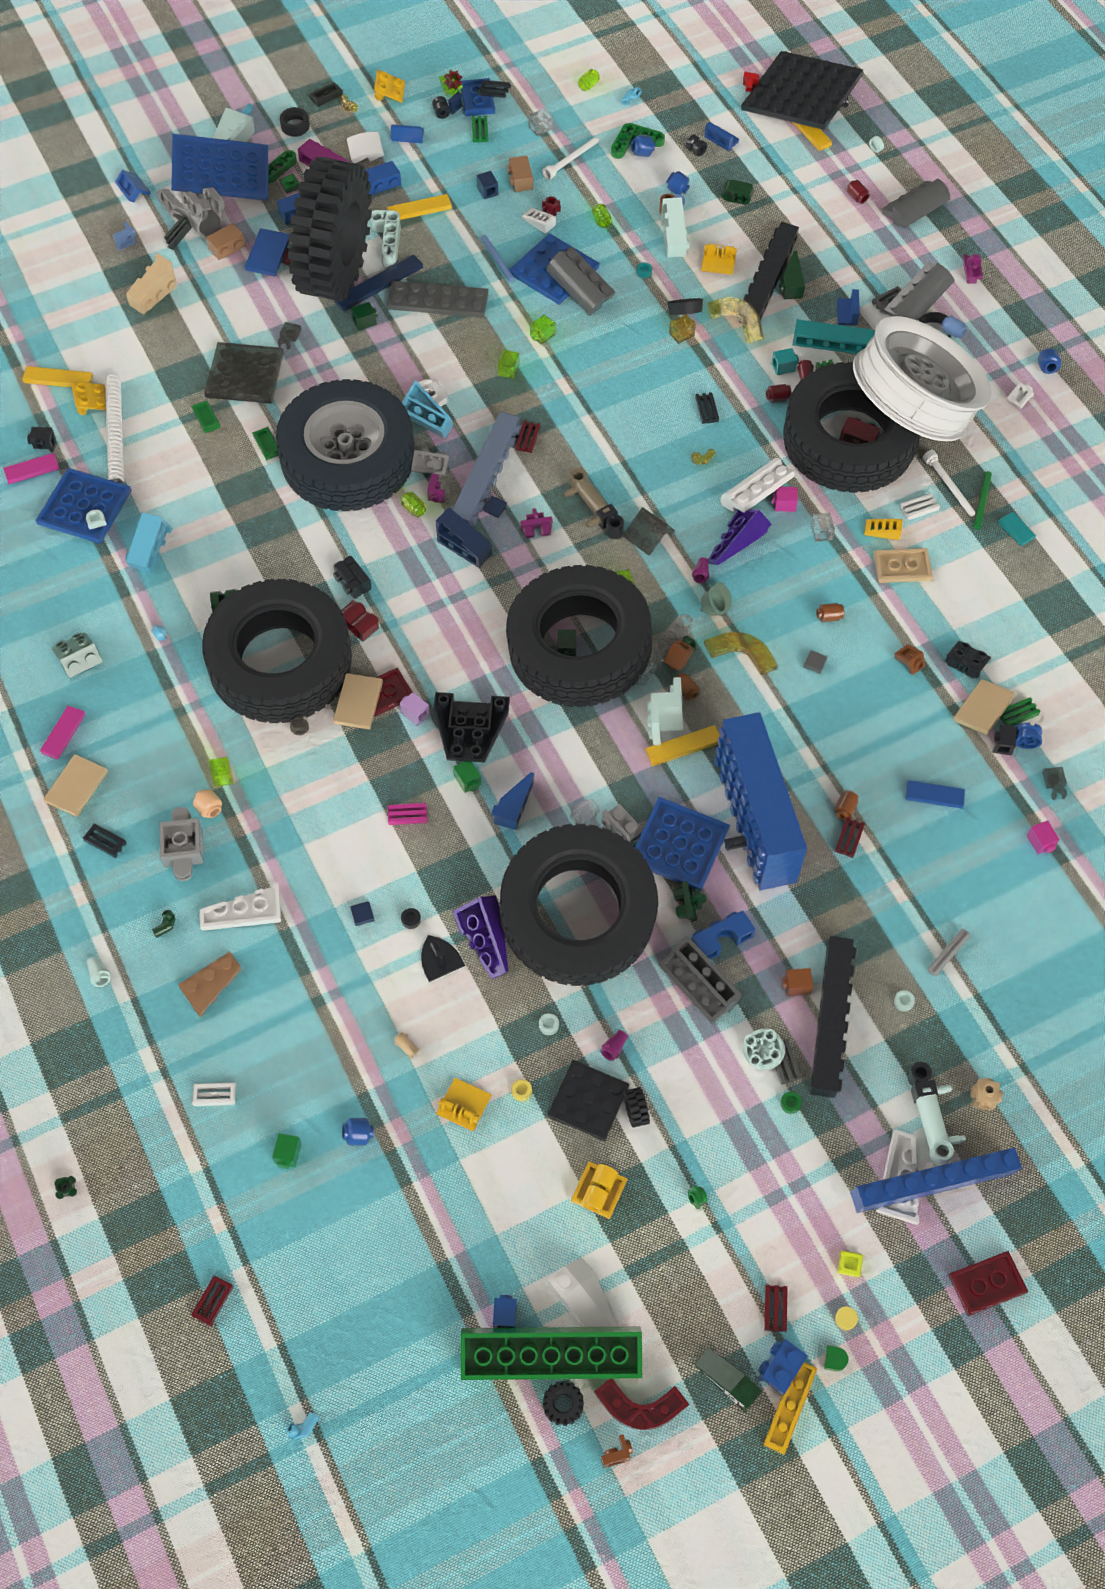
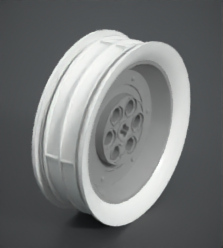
[853,316,992,441]

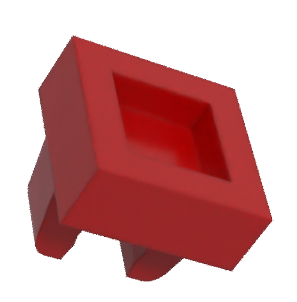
[743,71,759,92]

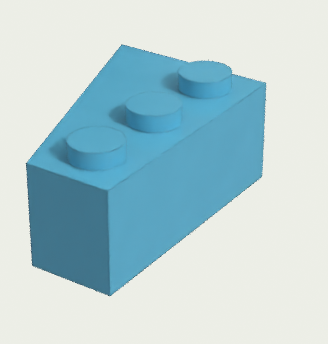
[402,380,454,439]
[126,512,173,573]

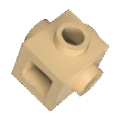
[970,1078,1003,1110]

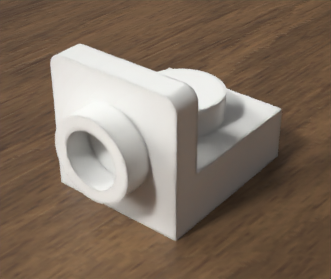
[1007,382,1034,410]

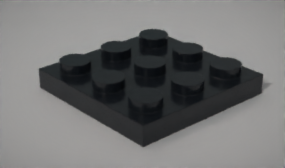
[547,1060,630,1142]

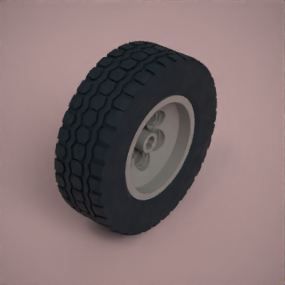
[276,379,415,511]

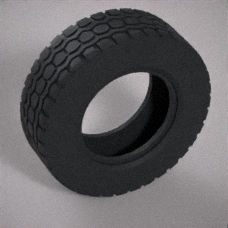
[783,362,920,493]
[506,565,652,707]
[202,579,352,723]
[500,823,658,986]

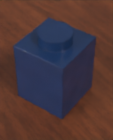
[476,171,498,199]

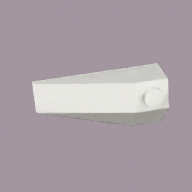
[548,1258,617,1327]

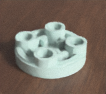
[743,1029,785,1071]

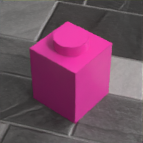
[771,487,798,512]
[1026,820,1060,855]

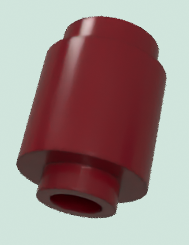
[847,180,870,204]
[765,384,792,403]

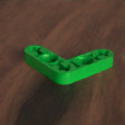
[611,123,665,159]
[268,150,297,183]

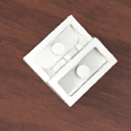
[347,132,384,163]

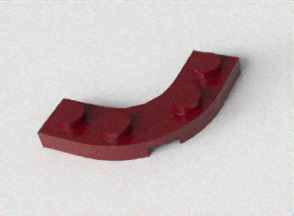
[594,1379,690,1430]

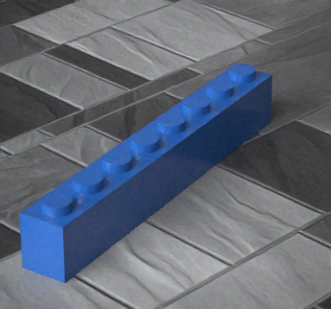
[277,161,401,225]
[850,1147,1022,1213]

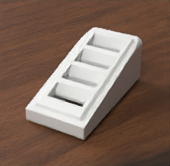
[522,208,556,234]

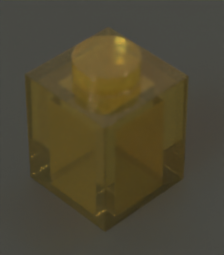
[669,314,696,344]

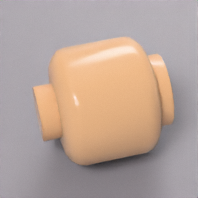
[193,789,222,818]

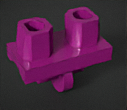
[962,254,983,284]
[520,508,553,539]

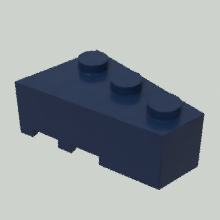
[436,507,492,568]

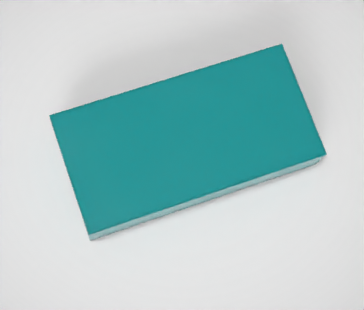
[998,512,1036,547]

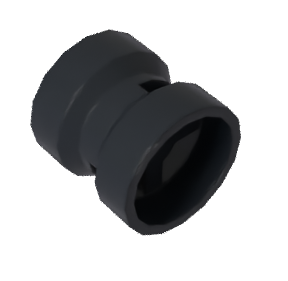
[432,96,450,119]
[686,134,707,157]

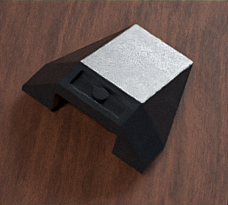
[433,692,510,763]

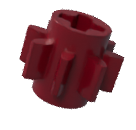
[444,70,463,91]
[542,196,561,216]

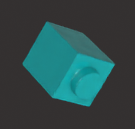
[771,348,799,375]

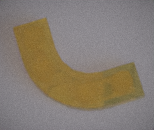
[708,297,764,343]
[704,632,778,675]

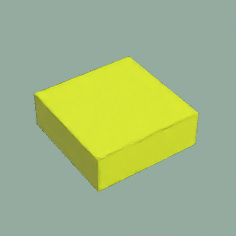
[838,1250,863,1278]

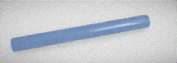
[481,235,515,282]

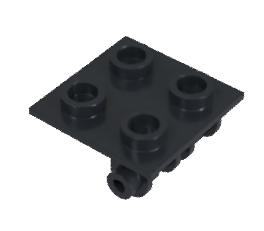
[945,641,991,679]

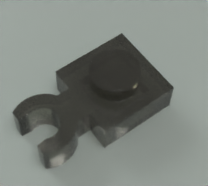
[278,322,301,350]
[1042,767,1067,800]

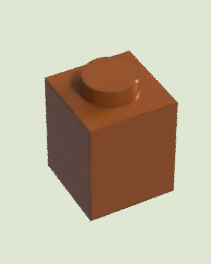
[664,639,695,671]
[781,968,814,996]

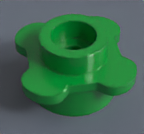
[688,1185,707,1209]

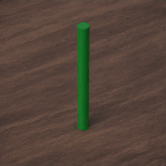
[974,471,992,530]

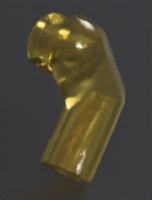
[341,95,358,112]
[691,449,716,465]

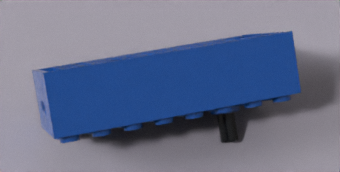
[714,712,807,891]

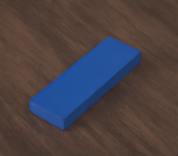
[905,780,965,809]

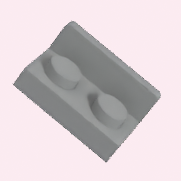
[411,448,450,477]
[601,804,643,843]

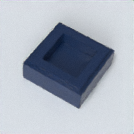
[448,92,463,114]
[483,496,507,518]
[350,901,375,926]

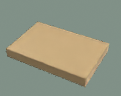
[874,548,933,583]
[333,673,383,730]
[954,679,1015,735]
[43,754,108,817]

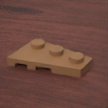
[178,951,242,1018]

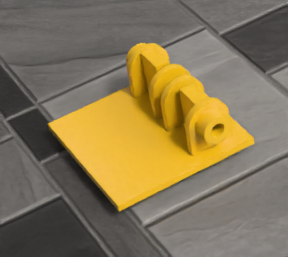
[374,69,405,103]
[701,243,737,275]
[71,381,106,415]
[436,1078,492,1132]

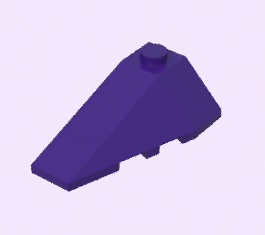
[708,509,772,565]
[453,895,508,979]

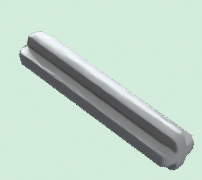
[928,929,970,976]

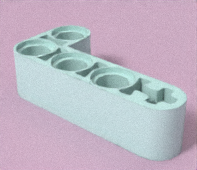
[370,210,401,268]

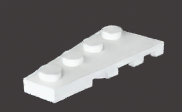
[200,883,281,931]
[876,1130,919,1225]

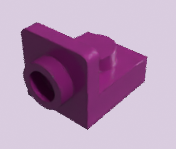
[427,473,446,503]

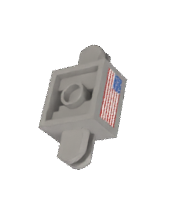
[159,807,204,881]

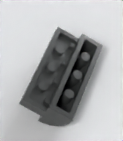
[882,179,950,228]
[546,246,615,316]
[884,262,955,321]
[658,936,742,1025]

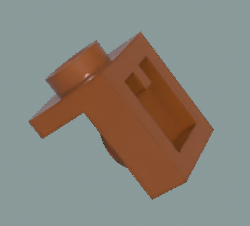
[894,644,925,675]
[601,1434,633,1469]

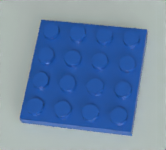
[509,233,600,305]
[35,468,132,544]
[634,797,730,892]

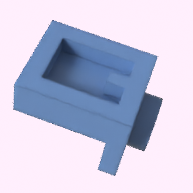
[113,222,136,250]

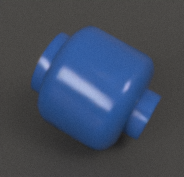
[631,135,655,157]
[666,171,690,195]
[1038,349,1061,374]
[342,1118,374,1146]

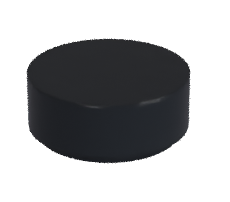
[401,908,421,929]

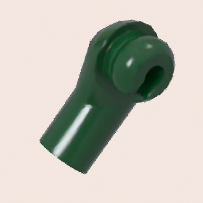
[152,910,176,938]

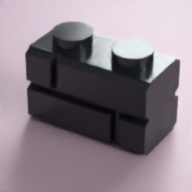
[333,555,372,599]

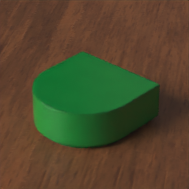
[824,1345,849,1372]

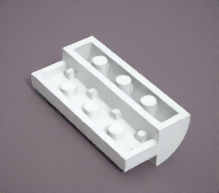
[721,458,795,513]

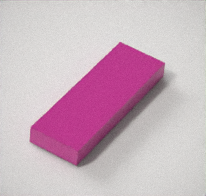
[3,453,59,484]
[40,706,86,760]

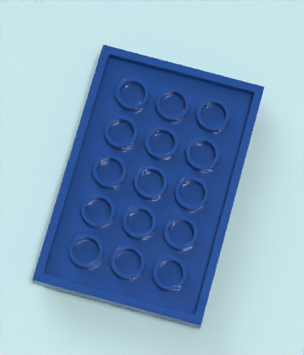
[171,133,268,201]

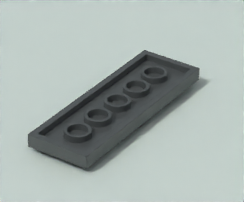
[387,281,489,318]

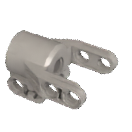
[157,187,225,238]

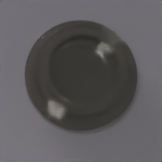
[290,717,309,735]

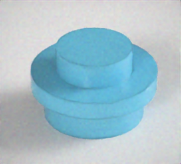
[151,624,168,641]

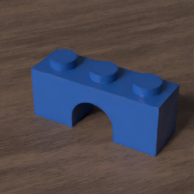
[691,910,756,960]

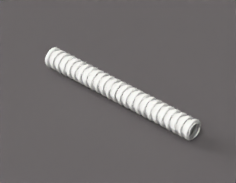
[105,374,124,484]

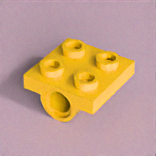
[571,1161,627,1219]

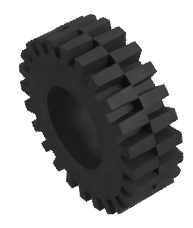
[288,157,372,302]

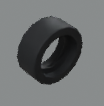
[279,107,310,137]

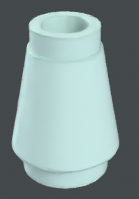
[87,957,110,987]

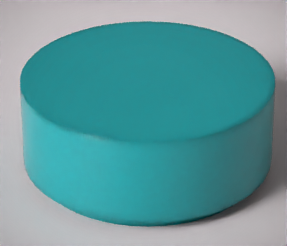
[636,262,652,278]

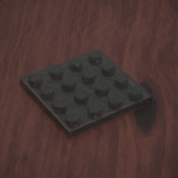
[204,342,284,404]

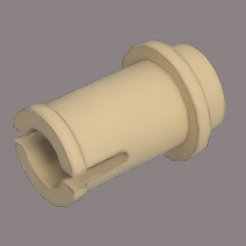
[394,1032,420,1059]

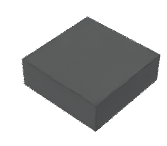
[803,650,828,674]

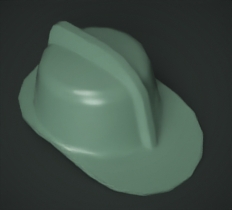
[700,583,732,616]

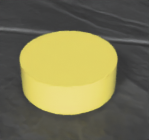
[511,1079,532,1101]
[835,1307,858,1331]

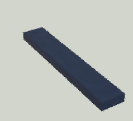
[334,255,423,312]

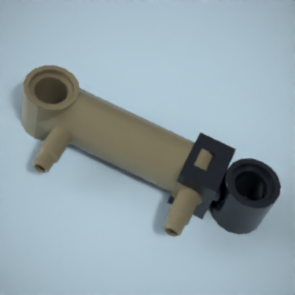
[563,468,624,539]

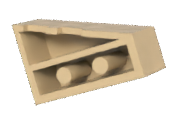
[126,253,177,315]

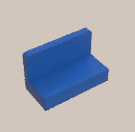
[704,122,739,151]
[390,124,424,143]
[115,169,151,203]
[837,289,860,326]

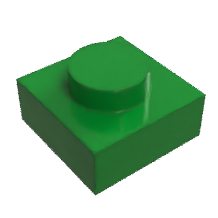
[279,174,300,193]

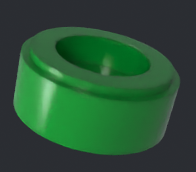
[780,1092,802,1114]

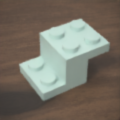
[647,677,683,745]

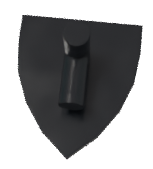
[421,935,465,982]

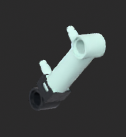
[907,1062,966,1166]

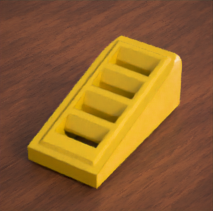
[864,519,903,541]

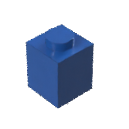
[493,1295,517,1328]

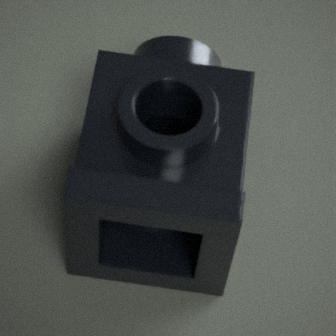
[27,427,56,452]
[992,724,1017,755]

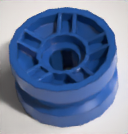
[1016,723,1042,749]

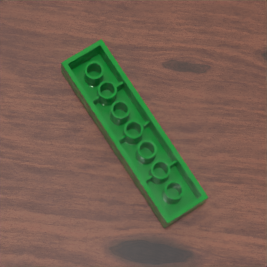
[461,1326,642,1380]

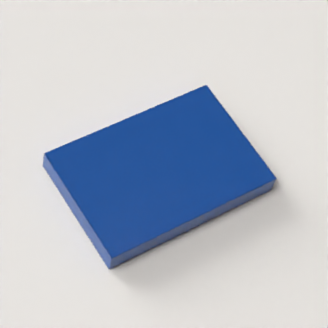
[460,78,495,116]
[245,228,289,277]

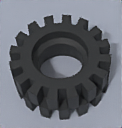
[623,1087,650,1128]
[543,1381,584,1426]

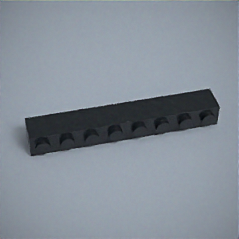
[737,222,799,328]
[810,936,856,1098]

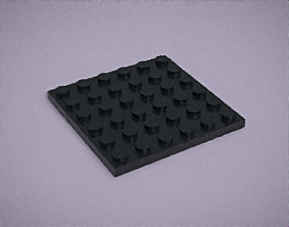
[741,51,863,130]

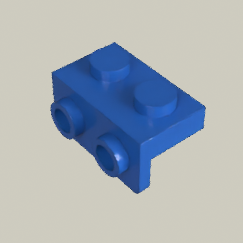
[757,1339,808,1394]

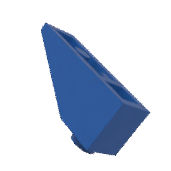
[492,772,535,830]

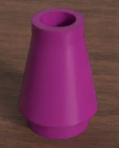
[692,557,710,584]
[601,1030,628,1061]

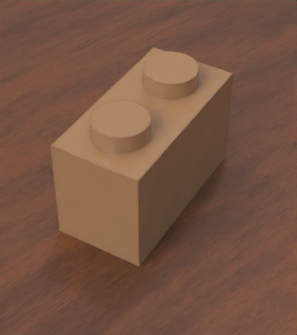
[507,156,533,192]
[206,223,246,260]

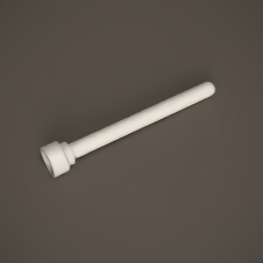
[542,137,599,180]
[923,450,976,517]

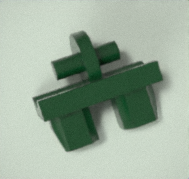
[673,881,707,922]

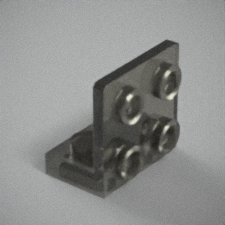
[623,507,675,555]

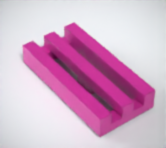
[388,803,427,825]

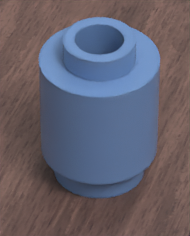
[941,315,968,339]

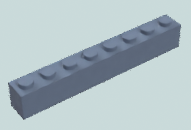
[452,412,522,527]

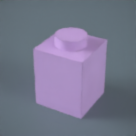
[400,692,430,726]

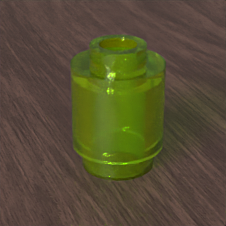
[578,69,600,91]
[592,204,612,228]
[401,492,426,517]

